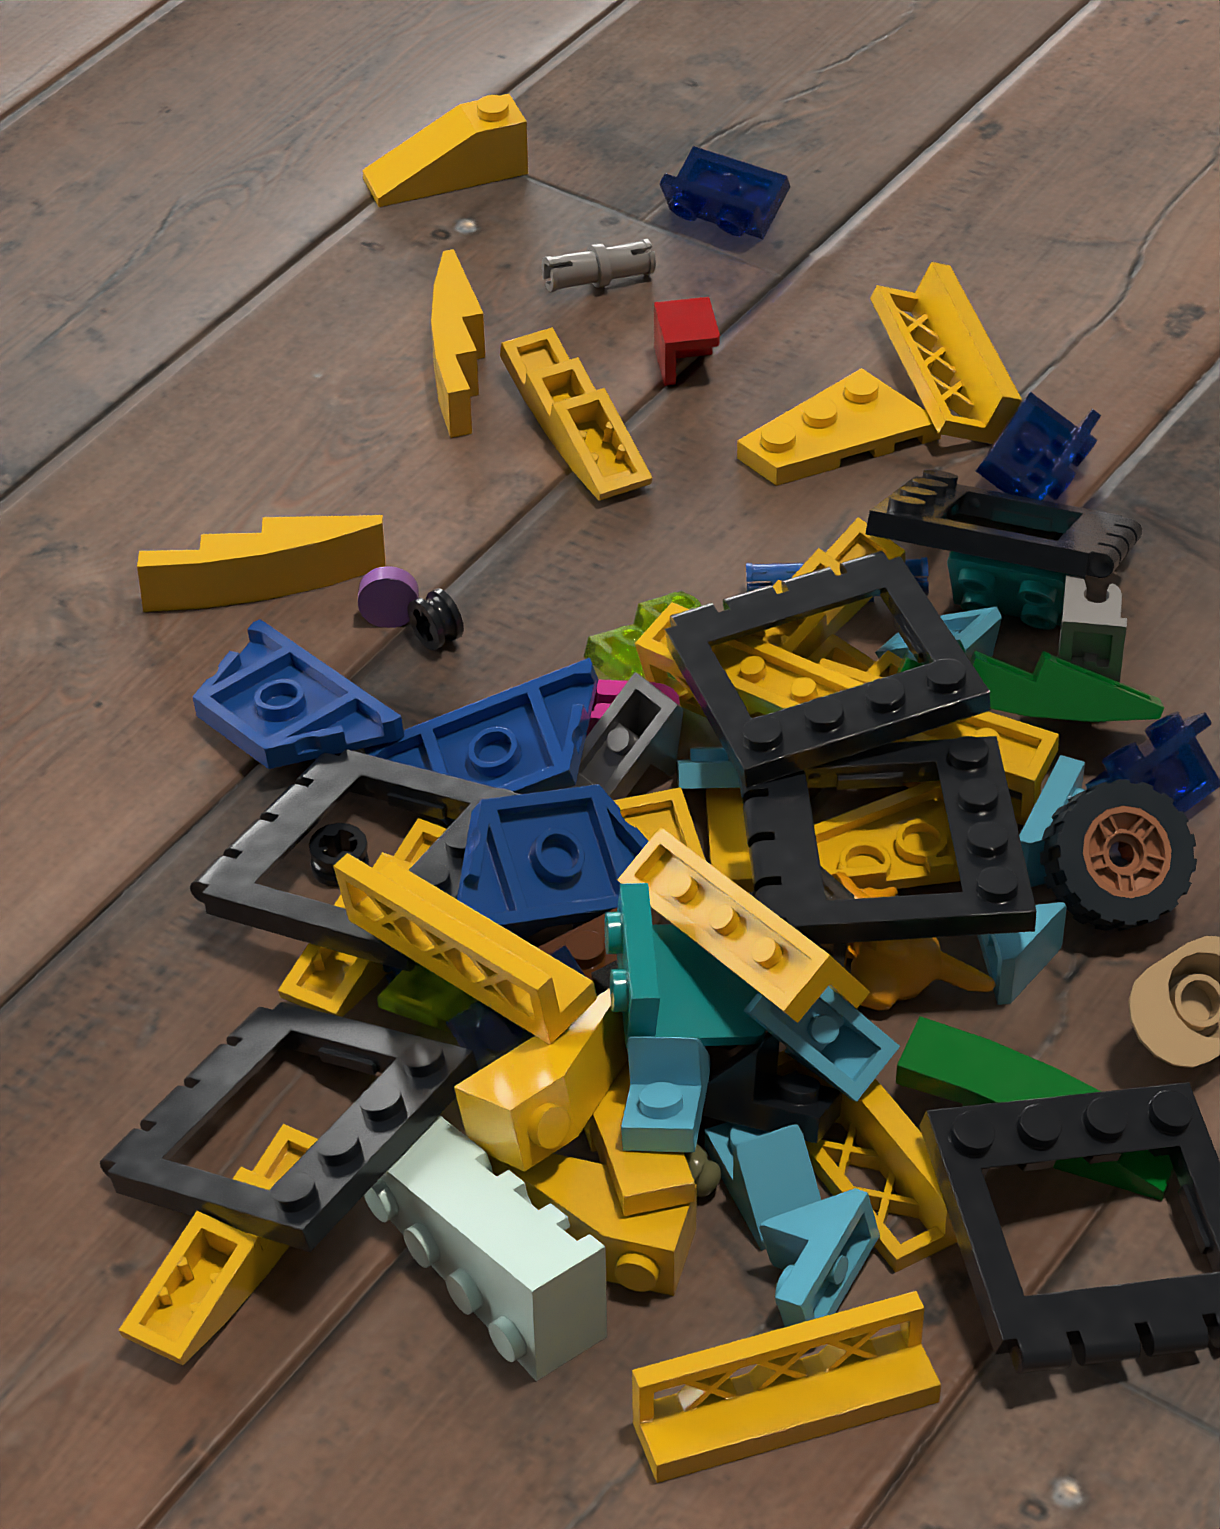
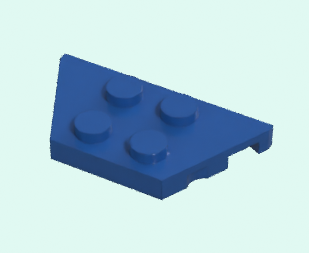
[192,619,405,769]
[364,658,599,826]
[457,784,649,933]

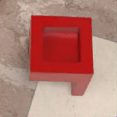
[654,297,720,386]

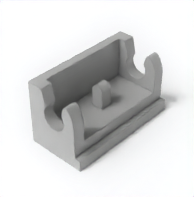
[1058,575,1127,682]

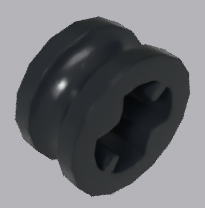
[407,588,464,650]
[309,823,369,887]

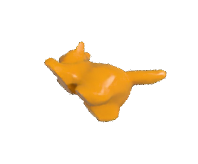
[821,871,996,1010]

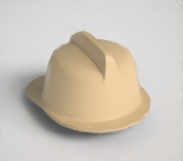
[1129,936,1220,1068]

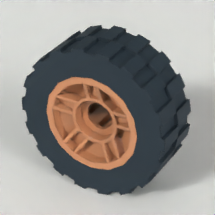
[1040,779,1197,931]

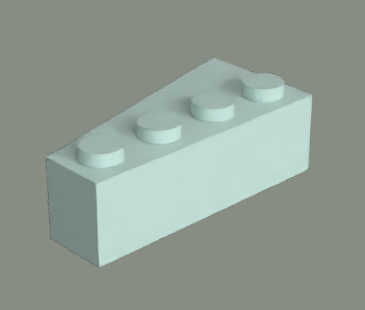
[364,1115,607,1381]

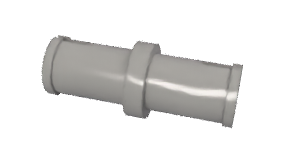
[541,239,656,292]

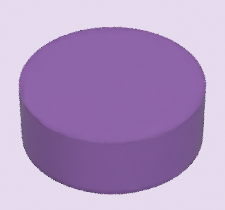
[358,566,419,628]

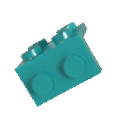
[947,551,1085,630]
[604,883,766,1048]

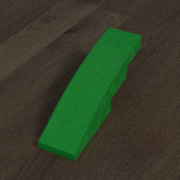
[897,649,1165,722]
[896,1016,1174,1201]

